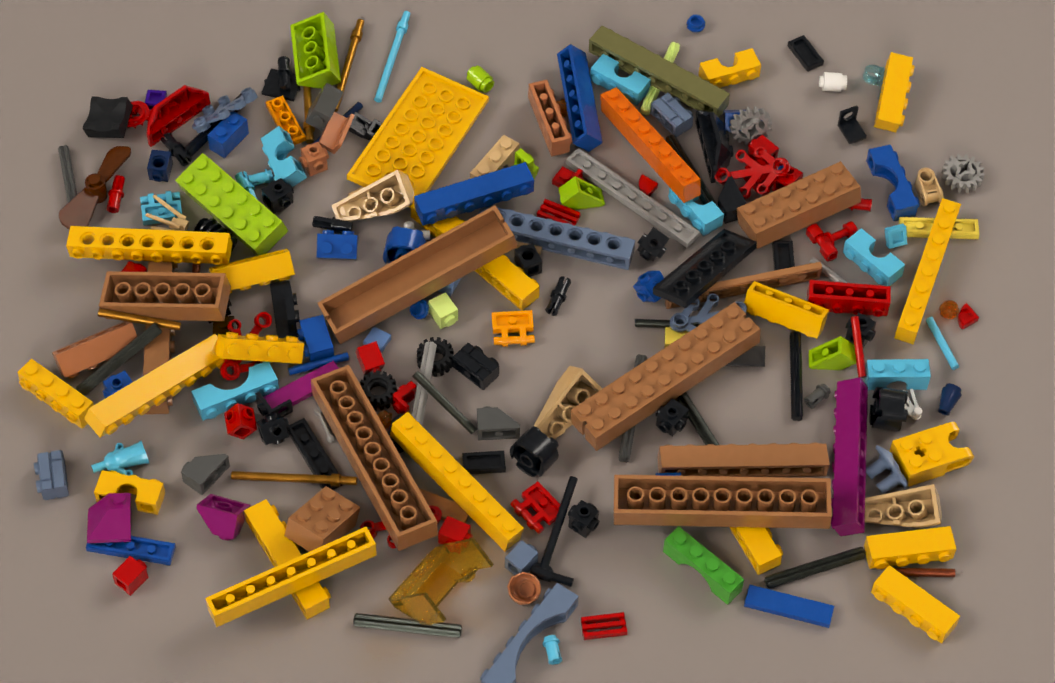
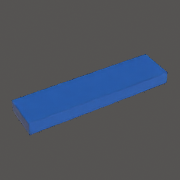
[86,536,176,566]
[744,584,834,628]

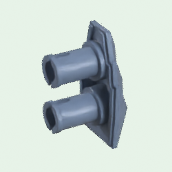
[866,445,909,494]

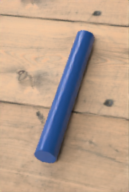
[288,352,349,375]

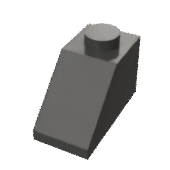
[305,83,343,131]
[477,406,520,441]
[181,454,230,495]

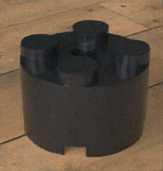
[869,387,908,431]
[510,426,559,477]

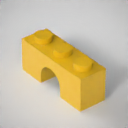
[699,48,761,88]
[94,470,165,515]

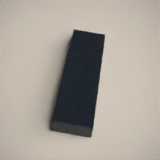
[288,418,342,490]

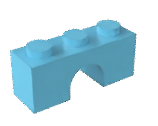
[590,54,651,106]
[261,126,307,187]
[668,187,724,236]
[843,228,905,286]
[864,359,931,390]

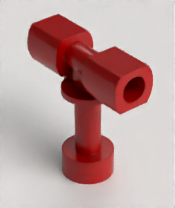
[806,221,858,262]

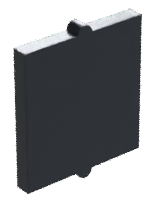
[262,69,300,102]

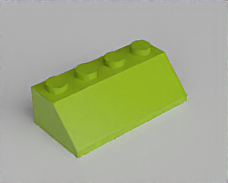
[290,12,341,89]

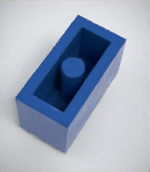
[207,111,249,158]
[297,315,334,362]

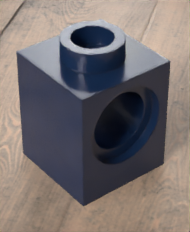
[147,150,173,182]

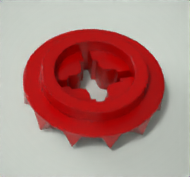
[127,101,150,129]

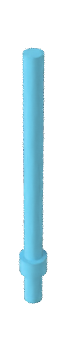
[374,11,411,103]

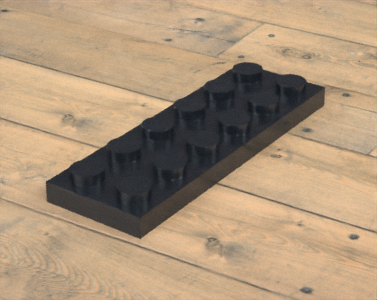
[653,229,757,308]

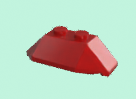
[146,85,210,147]

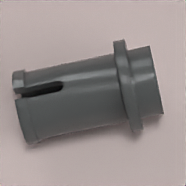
[804,384,831,409]

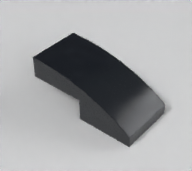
[348,112,382,141]

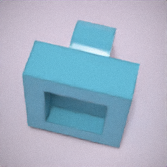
[884,224,908,249]

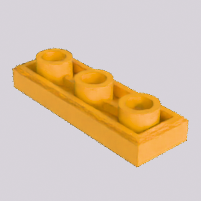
[265,95,306,145]

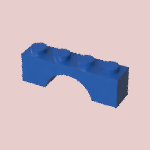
[866,144,920,221]

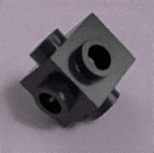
[261,178,294,213]
[637,227,670,261]
[845,312,876,348]
[656,398,689,437]
[256,413,291,445]
[568,500,600,538]

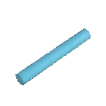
[926,317,959,370]

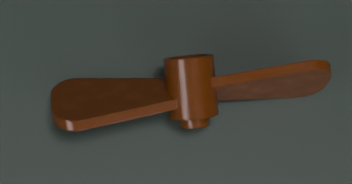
[59,146,131,230]

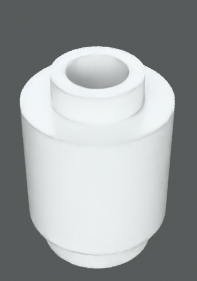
[819,72,847,92]

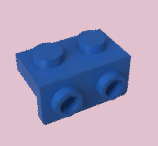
[316,230,359,260]

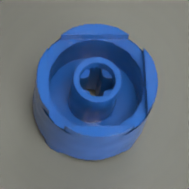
[383,226,426,263]

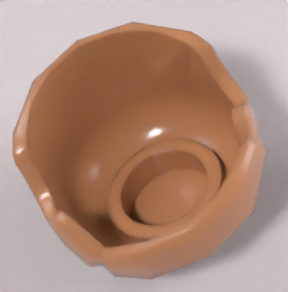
[507,572,541,605]

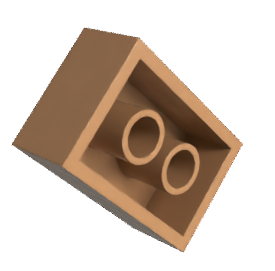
[284,486,361,552]

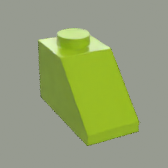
[558,176,605,210]
[809,336,856,370]

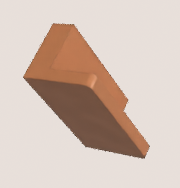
[319,111,355,154]

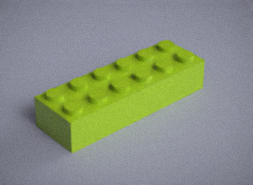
[175,153,288,256]

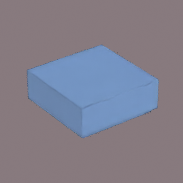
[363,327,391,353]

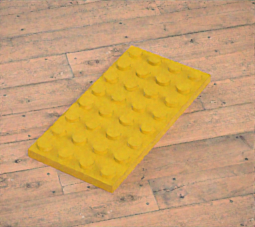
[347,67,489,208]

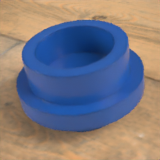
[686,15,705,32]
[410,299,429,319]

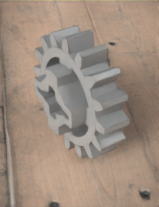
[729,106,772,145]
[941,154,985,193]

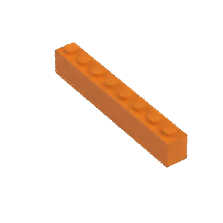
[600,87,701,203]

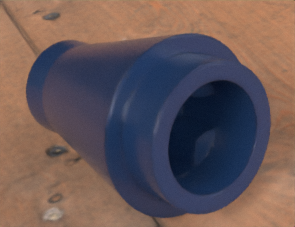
[938,383,962,416]

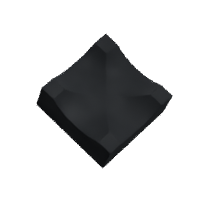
[83,96,133,138]

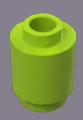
[467,66,494,93]

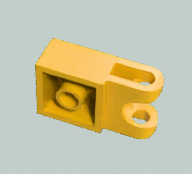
[889,422,974,487]

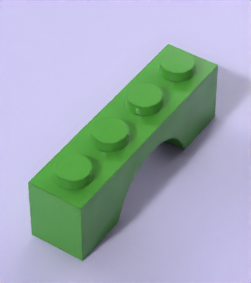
[663,526,744,605]

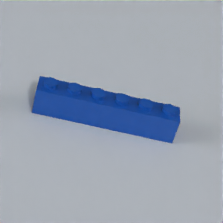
[557,44,603,152]
[414,162,534,226]

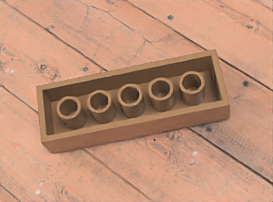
[737,161,861,249]
[99,271,231,321]

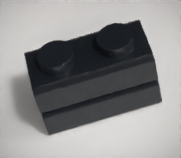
[452,343,499,390]

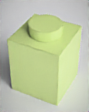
[428,292,458,329]

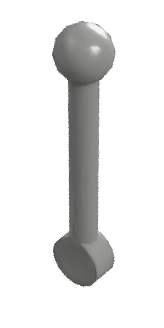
[314,407,335,443]

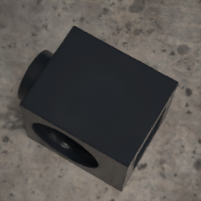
[514,243,543,277]

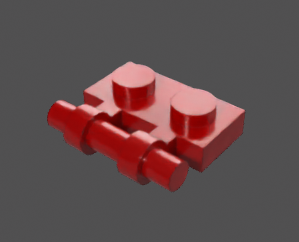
[510,481,560,534]

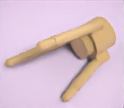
[145,195,189,231]

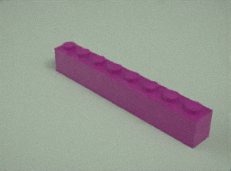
[831,377,868,536]

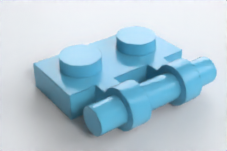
[140,191,182,225]

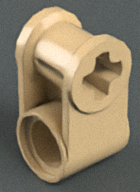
[914,168,944,206]

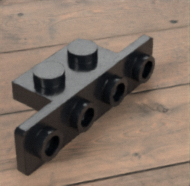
[270,281,300,339]

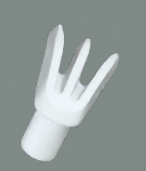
[903,389,922,420]

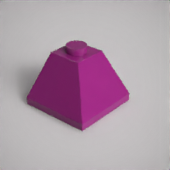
[87,493,132,543]
[196,494,250,540]

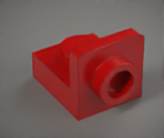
[552,166,584,187]

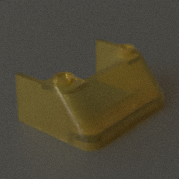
[389,538,494,626]

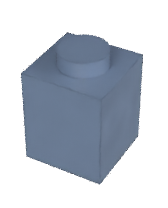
[505,540,538,575]

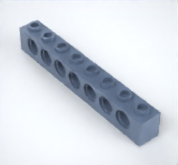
[478,205,635,270]

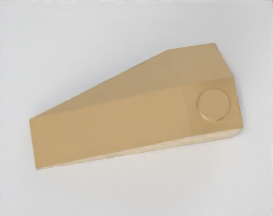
[331,169,414,221]
[534,366,602,439]
[865,484,942,528]

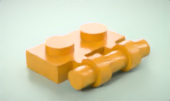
[491,310,535,347]

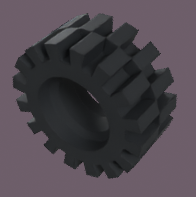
[417,337,454,377]
[360,371,397,411]

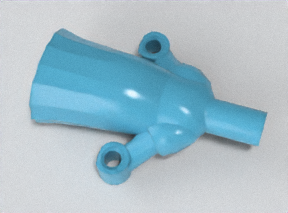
[91,440,149,476]

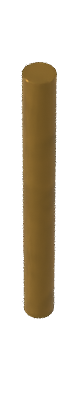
[98,308,181,330]

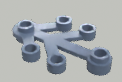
[192,87,258,133]
[669,293,747,332]

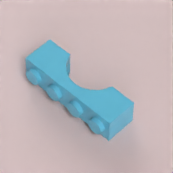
[191,361,279,421]

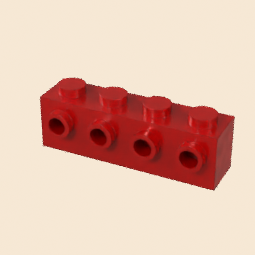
[807,280,891,317]

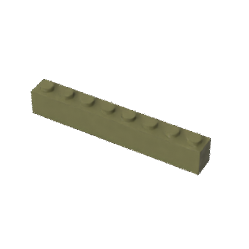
[589,26,730,118]

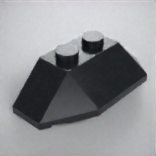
[695,110,734,183]

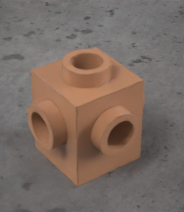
[299,142,329,176]

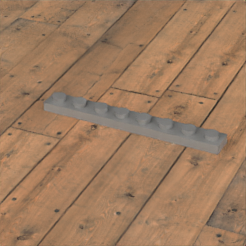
[566,148,700,248]

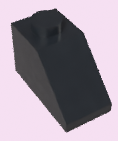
[717,176,747,224]

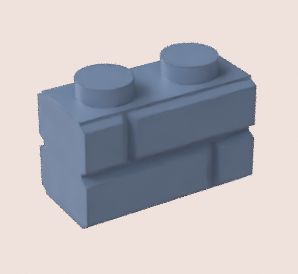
[650,93,694,137]
[34,450,69,500]

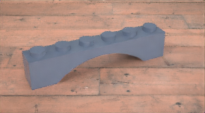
[480,583,579,683]

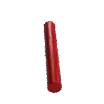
[851,316,867,378]

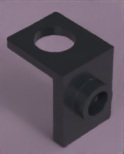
[837,105,867,144]
[256,392,293,417]

